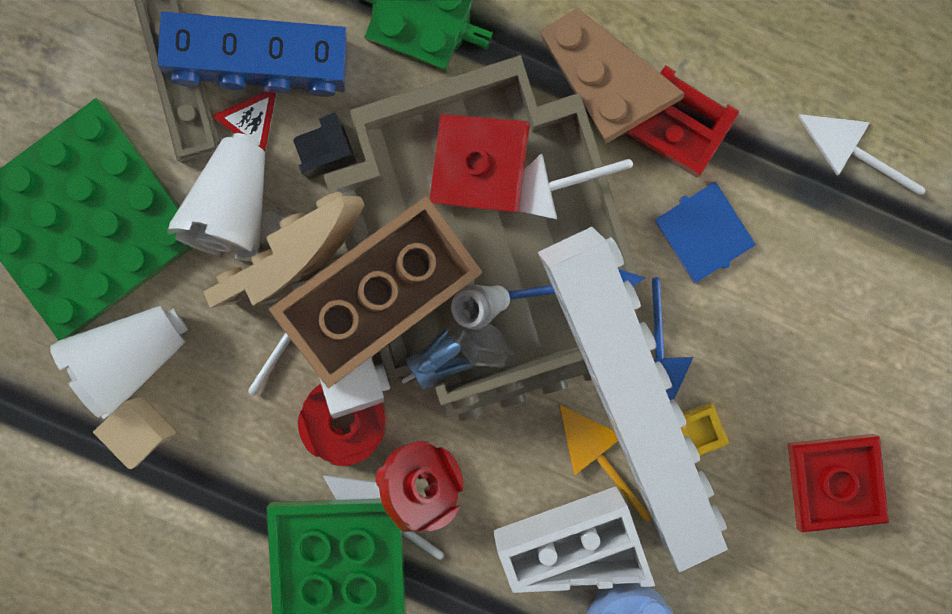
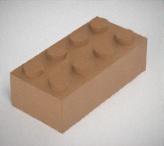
[268,196,483,389]

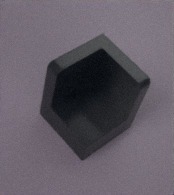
[293,113,357,180]

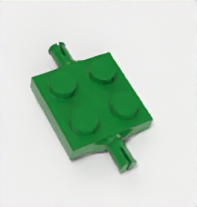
[363,0,493,72]

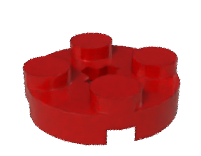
[298,384,387,466]
[375,440,463,532]

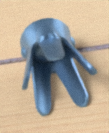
[402,326,472,390]

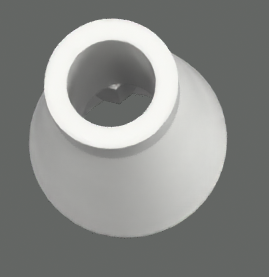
[451,285,510,330]

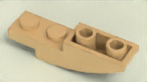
[203,192,365,308]

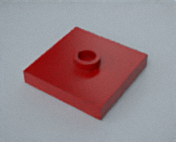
[430,114,530,214]
[787,434,889,533]

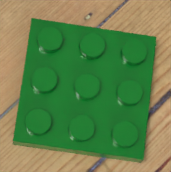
[267,498,406,614]

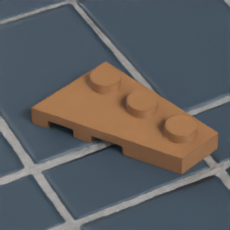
[540,8,684,144]

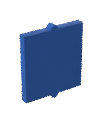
[654,181,756,283]

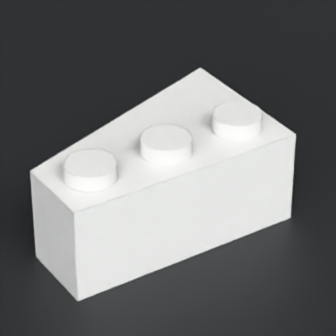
[493,486,655,593]

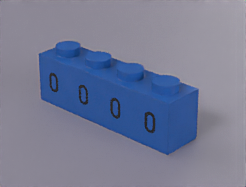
[158,11,347,97]

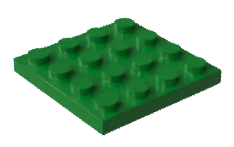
[0,98,192,340]

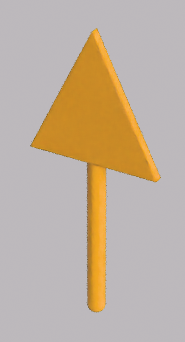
[559,404,651,522]

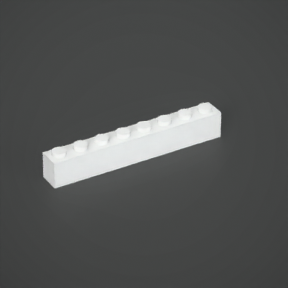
[538,227,728,573]

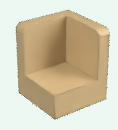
[93,396,176,469]

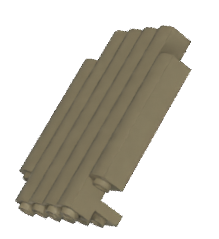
[323,55,645,421]

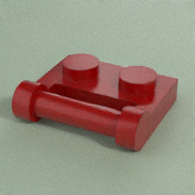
[625,65,739,178]

